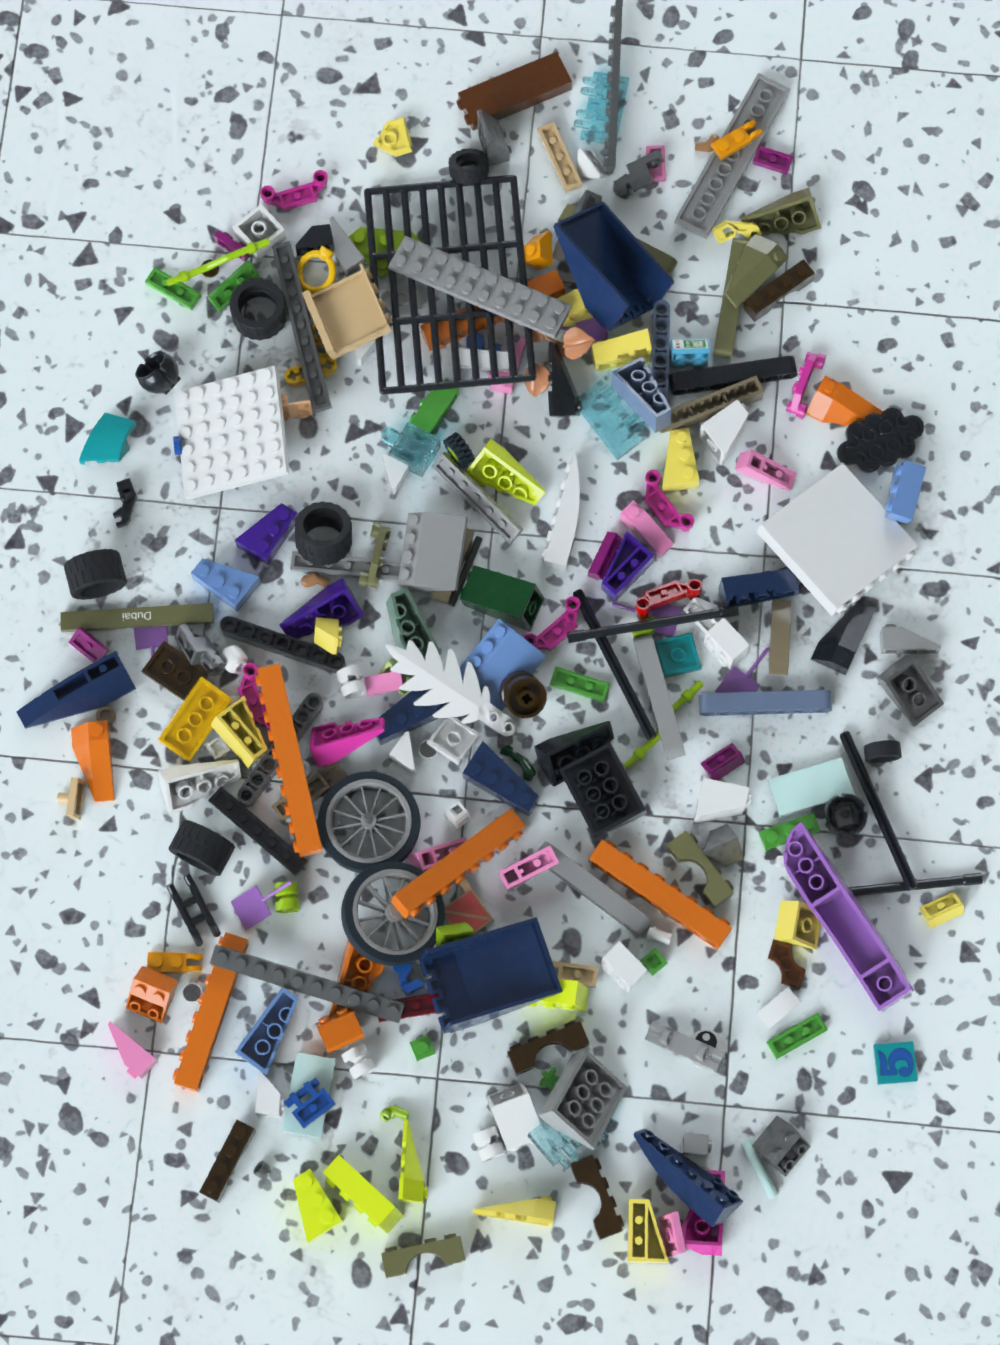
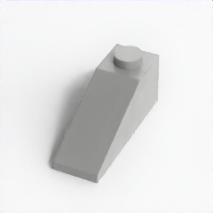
[330,216,365,277]
[880,624,941,654]

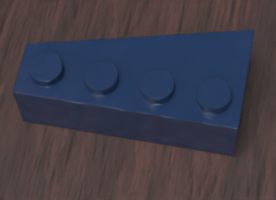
[718,567,799,607]
[376,689,447,746]

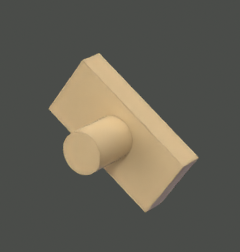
[57,777,86,820]

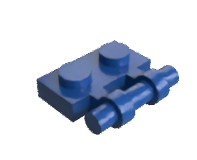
[284,1077,336,1129]

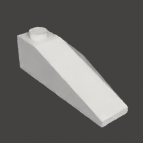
[158,759,241,814]

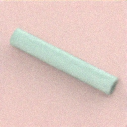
[742,1140,778,1199]

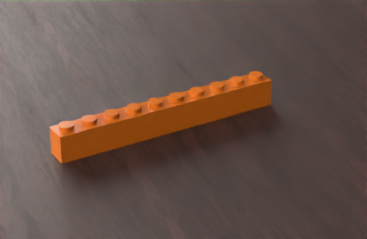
[255,663,323,858]

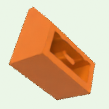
[126,966,178,1023]

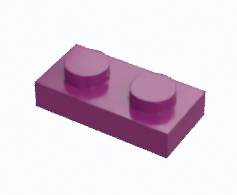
[753,145,793,175]
[214,230,250,262]
[68,627,110,663]

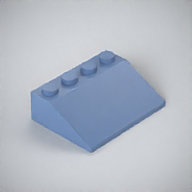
[460,619,547,711]

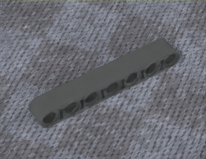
[237,693,323,807]

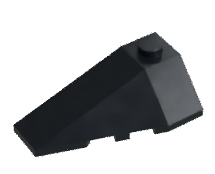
[548,342,582,418]
[810,600,876,675]
[534,721,614,787]

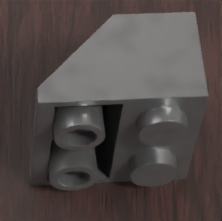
[752,1116,811,1177]

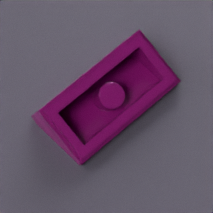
[700,743,745,781]

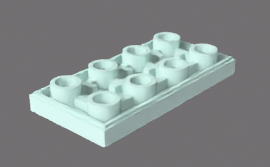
[768,757,854,817]
[282,1052,336,1139]

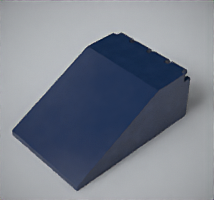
[553,201,674,331]
[419,917,563,1034]

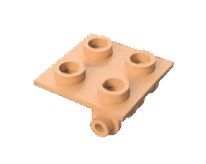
[281,393,313,421]

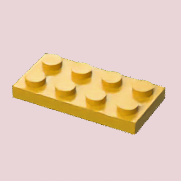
[157,677,232,762]

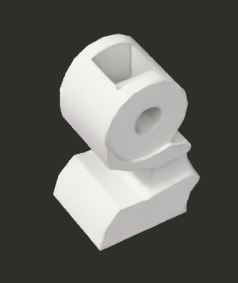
[444,800,471,830]

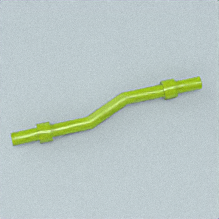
[166,238,270,287]
[623,680,704,770]

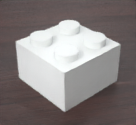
[233,204,286,261]
[704,617,750,670]
[601,941,647,992]

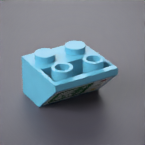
[670,338,710,369]

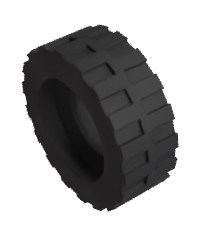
[448,148,489,185]

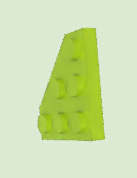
[348,227,421,280]

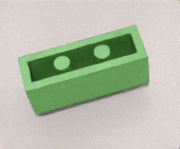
[409,380,459,440]

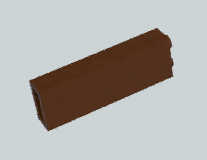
[456,52,572,131]

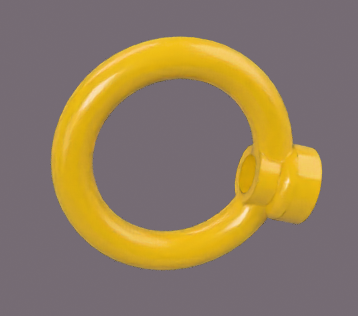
[297,246,336,294]

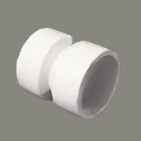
[336,665,367,699]
[341,1043,377,1081]
[472,1126,506,1162]

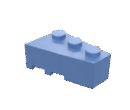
[885,460,926,524]
[191,558,261,612]

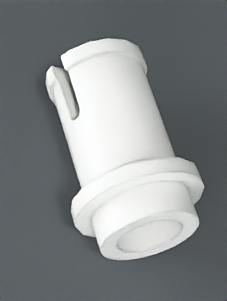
[646,926,672,945]

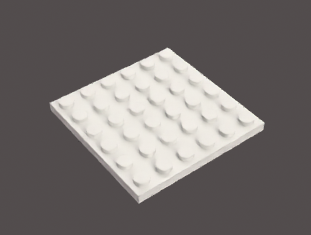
[174,365,290,499]

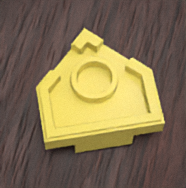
[373,117,413,157]

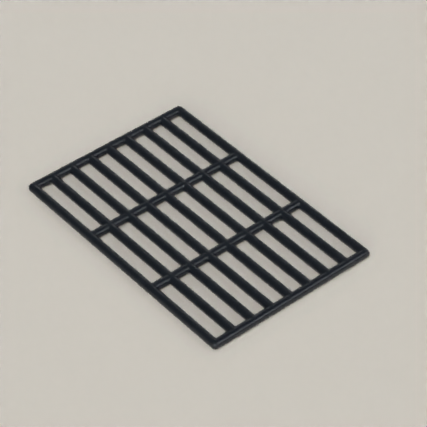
[364,175,537,395]

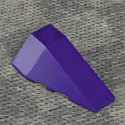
[279,577,364,638]

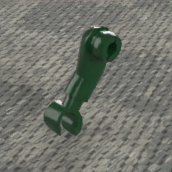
[499,745,536,781]

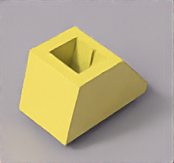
[314,617,342,654]

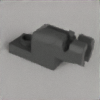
[613,149,664,198]
[175,624,226,676]

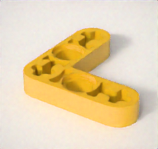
[285,324,337,387]

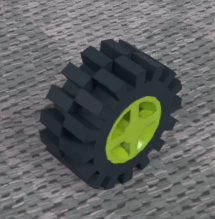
[443,432,475,468]

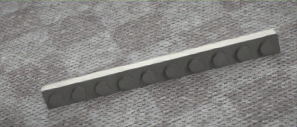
[603,0,623,174]
[272,241,332,414]
[210,944,405,1023]

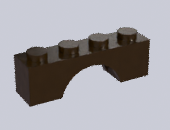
[743,259,815,322]
[507,1020,590,1076]
[199,1120,256,1203]
[570,1154,625,1241]

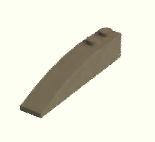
[660,375,764,433]

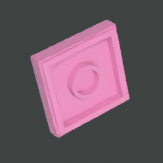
[658,1211,686,1257]

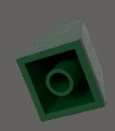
[460,565,545,632]

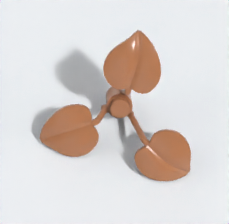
[525,327,595,397]

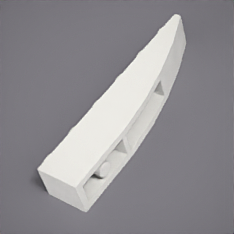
[541,456,580,571]

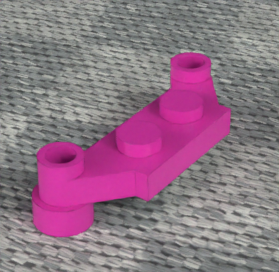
[260,170,328,212]
[786,352,826,419]
[643,470,694,532]
[524,596,580,652]
[237,663,271,730]

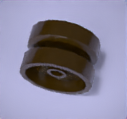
[499,670,547,719]

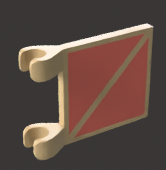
[444,879,494,935]

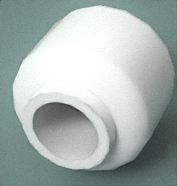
[221,645,248,674]

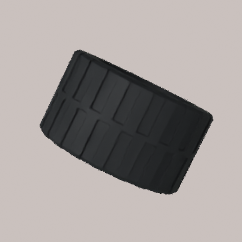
[229,277,287,341]
[295,501,352,565]
[64,549,127,600]
[168,820,235,876]

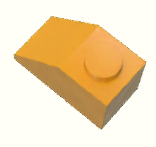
[524,231,553,270]

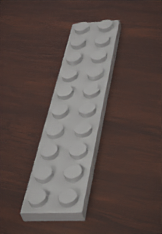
[674,73,790,239]
[388,236,572,339]

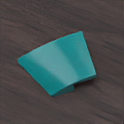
[79,413,137,465]

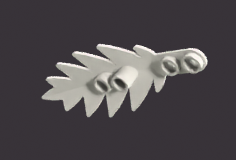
[385,640,516,737]

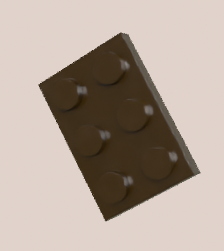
[141,641,210,701]

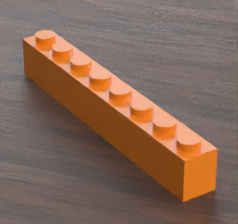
[420,270,565,351]
[390,808,526,920]
[588,840,732,950]
[172,932,249,1093]

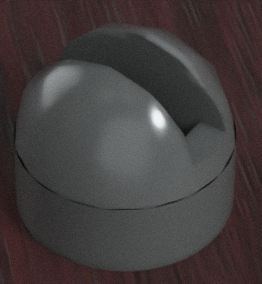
[253,1161,271,1179]

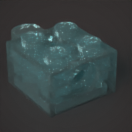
[381,422,441,477]

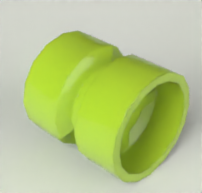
[274,881,301,913]

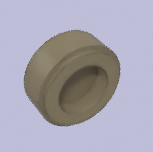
[96,706,116,725]

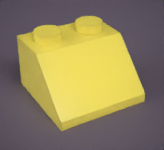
[774,901,821,949]

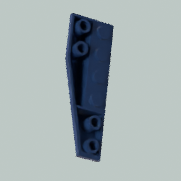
[16,651,136,729]
[633,1129,743,1227]

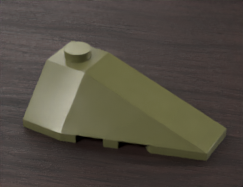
[741,187,822,235]
[724,234,789,308]

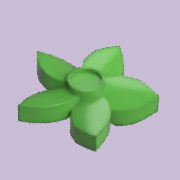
[539,1067,559,1091]

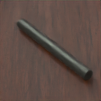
[448,536,483,607]

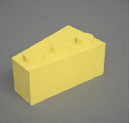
[211,696,268,768]

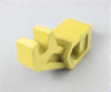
[712,220,762,244]

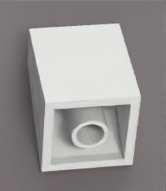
[699,399,749,466]
[693,778,752,824]
[485,1082,544,1151]

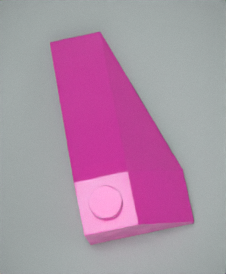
[310,717,385,767]
[682,1170,725,1256]

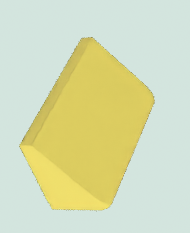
[919,891,964,929]

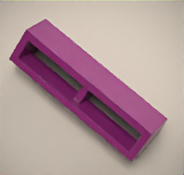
[587,531,622,580]

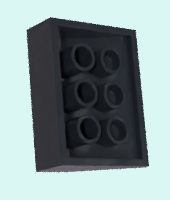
[559,742,648,838]

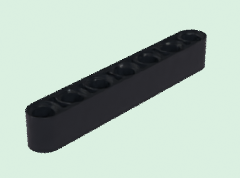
[668,356,798,395]
[220,616,346,674]

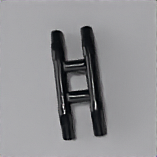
[166,874,221,947]

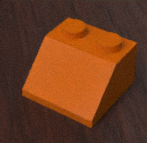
[315,1007,365,1053]

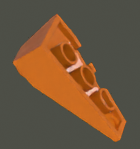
[806,375,883,426]
[71,720,115,802]
[329,940,385,1017]

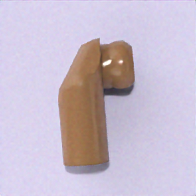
[695,134,720,152]
[300,572,330,587]

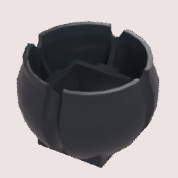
[135,350,181,395]
[823,793,868,838]

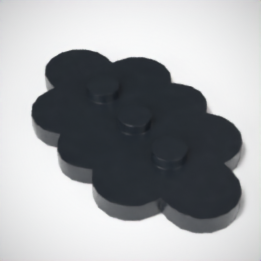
[836,407,924,473]

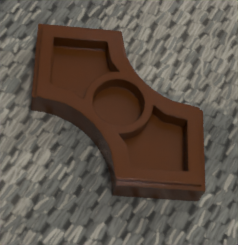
[767,939,805,989]

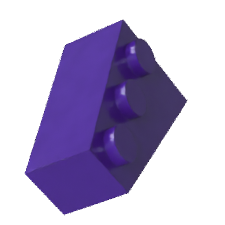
[235,503,298,566]
[601,531,655,602]

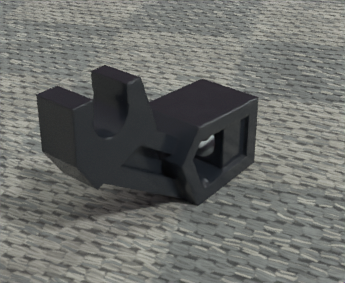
[113,478,137,528]

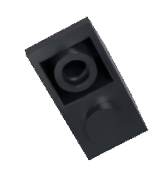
[295,224,333,256]

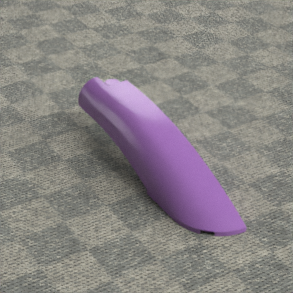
[783,822,914,1011]

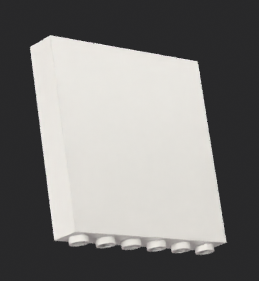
[757,463,918,616]

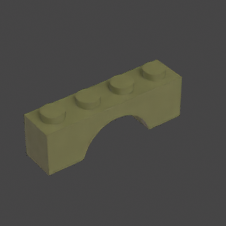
[666,831,734,909]
[381,1233,466,1278]

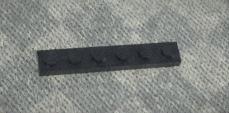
[208,786,308,877]

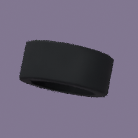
[864,740,902,763]

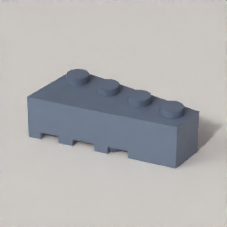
[611,356,672,433]

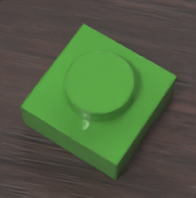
[640,948,668,976]
[409,1035,435,1062]

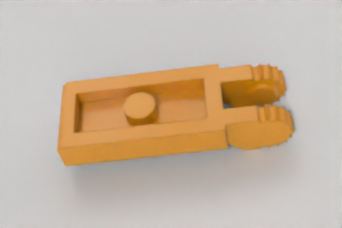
[711,119,763,160]
[147,952,203,973]

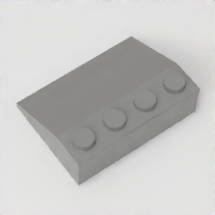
[397,512,468,592]
[538,1050,627,1150]

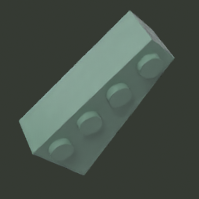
[386,588,442,675]

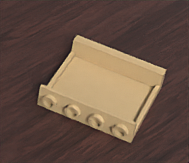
[302,263,393,360]

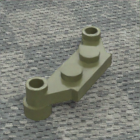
[358,522,391,588]

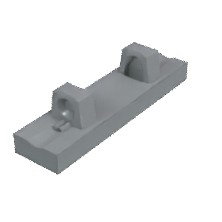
[645,1021,726,1072]

